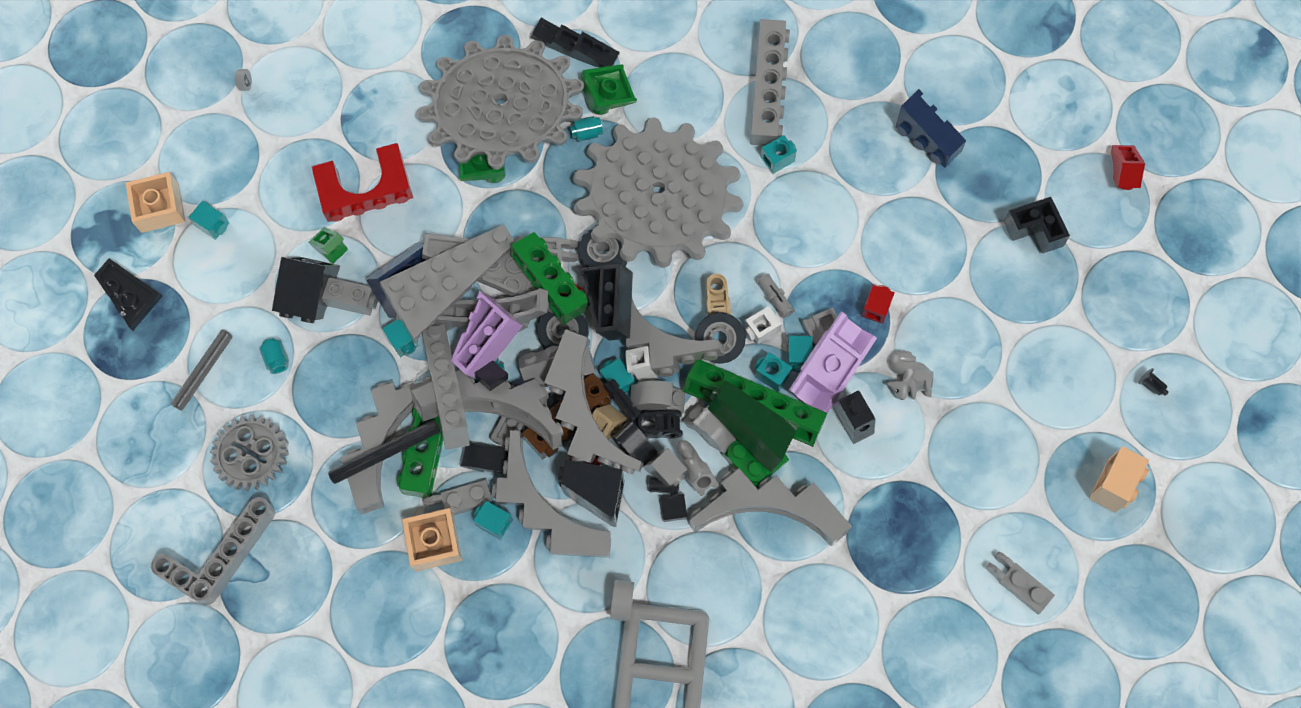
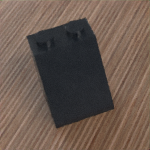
[272,256,340,323]
[558,460,625,527]

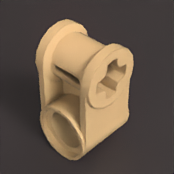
[706,274,731,316]

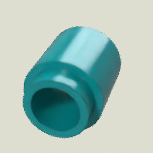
[570,116,603,142]
[259,338,289,374]

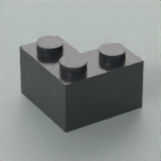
[1004,196,1070,253]

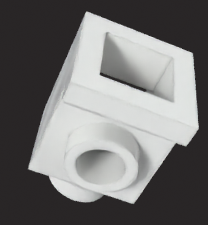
[744,306,782,344]
[626,346,658,382]

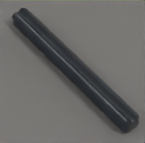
[328,420,440,484]

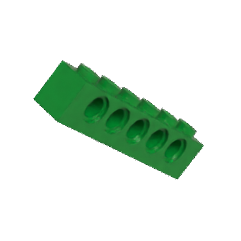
[683,360,827,447]

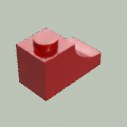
[1111,145,1145,190]

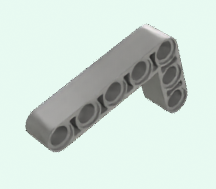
[151,497,275,605]

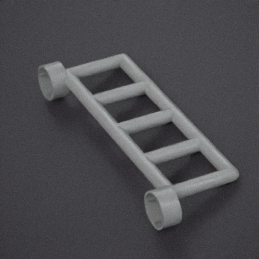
[610,580,709,708]

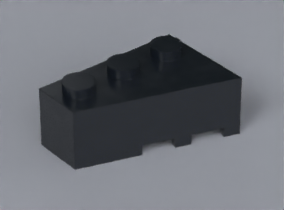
[579,263,633,341]

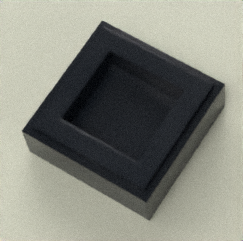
[474,360,508,391]
[660,494,687,522]

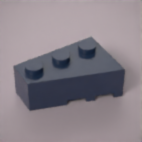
[895,89,966,168]
[366,243,426,318]

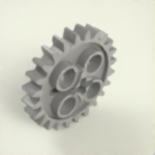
[210,415,289,492]

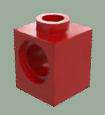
[861,285,895,324]

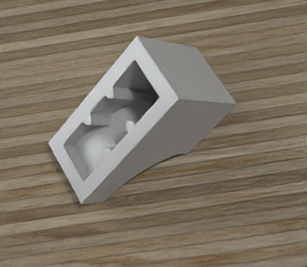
[643,448,687,486]

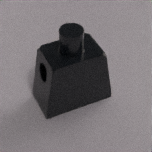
[832,390,876,445]

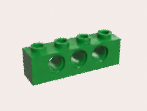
[510,232,588,325]
[397,407,444,498]

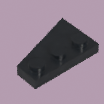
[94,258,163,331]

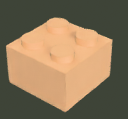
[126,172,185,233]
[1089,446,1149,513]
[402,508,463,572]

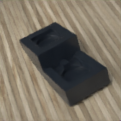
[460,444,509,476]

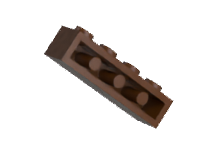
[522,373,612,460]

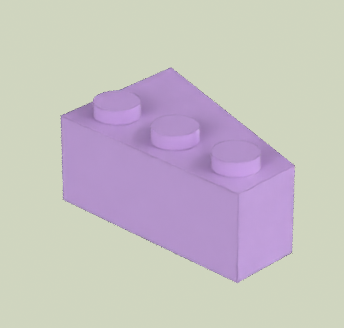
[451,291,523,379]

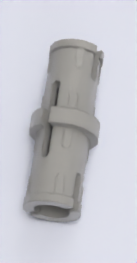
[758,273,795,318]

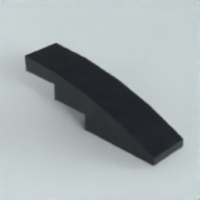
[530,17,620,68]

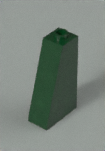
[707,380,798,472]

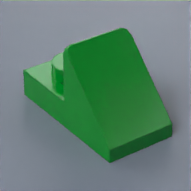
[308,227,348,263]

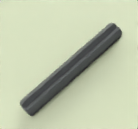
[171,330,232,411]

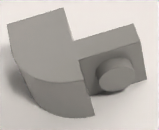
[630,381,685,414]
[683,404,737,453]

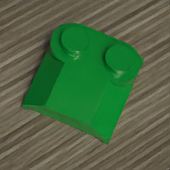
[581,64,637,115]
[456,144,506,183]
[722,440,789,488]

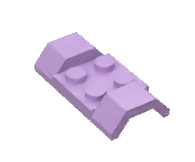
[789,312,877,413]

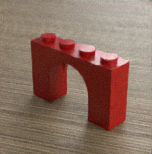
[311,143,414,222]

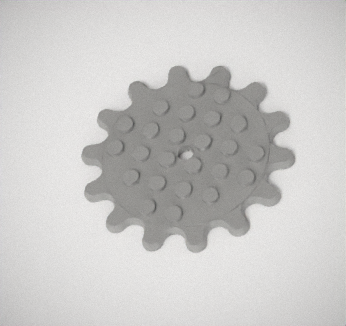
[416,35,584,170]
[573,117,744,268]

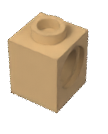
[592,404,627,439]

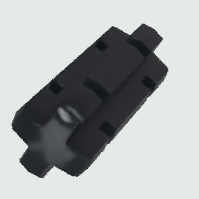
[604,379,641,421]

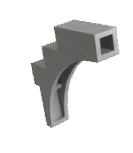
[396,288,549,332]
[626,298,724,377]
[544,329,644,475]
[411,370,563,450]
[341,376,432,515]
[492,430,611,558]
[690,468,852,547]

